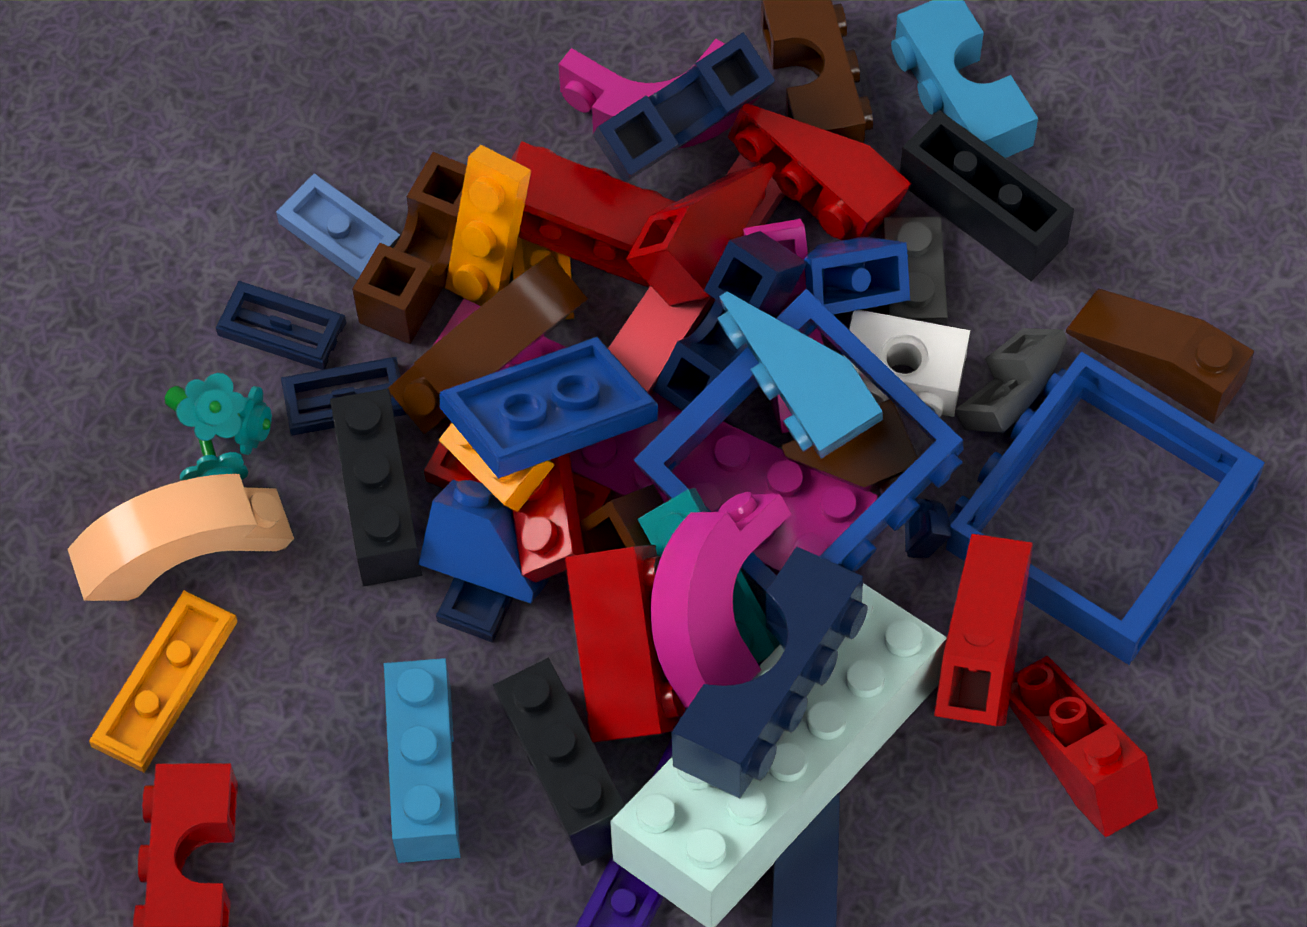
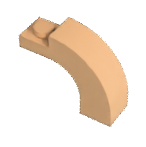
[68,474,294,601]

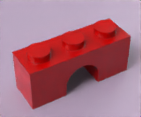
[133,763,238,927]

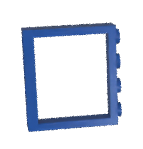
[634,289,964,595]
[946,351,1265,665]

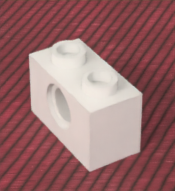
[844,310,970,417]

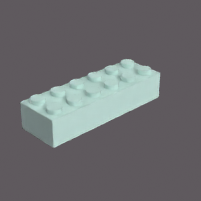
[611,583,947,927]

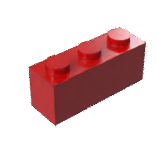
[511,141,675,288]
[565,545,685,742]

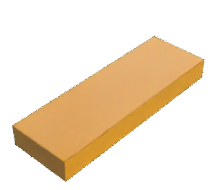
[89,590,238,773]

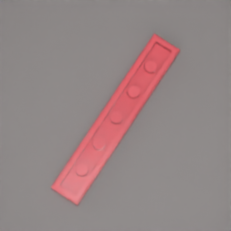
[608,154,785,396]

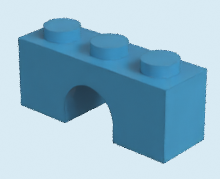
[891,0,1038,158]
[384,658,460,863]

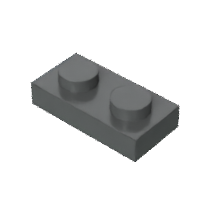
[883,217,948,326]

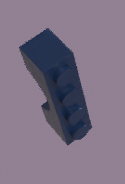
[672,546,868,799]

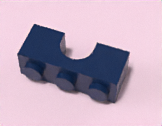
[593,32,775,182]
[653,231,808,411]

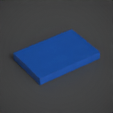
[440,337,658,479]

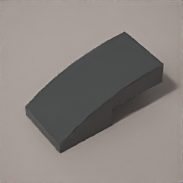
[955,328,1067,433]

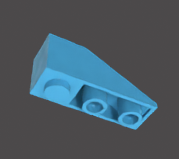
[717,292,883,459]

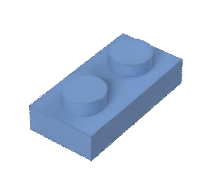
[276,174,400,280]

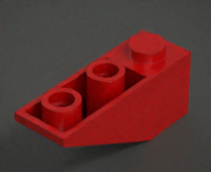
[728,103,911,241]
[626,162,777,306]
[934,534,1033,726]
[1009,655,1158,838]

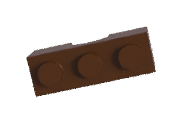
[761,0,873,143]
[352,152,467,344]

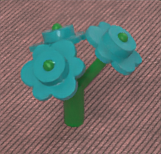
[165,373,272,481]

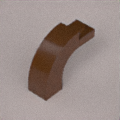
[388,254,588,434]

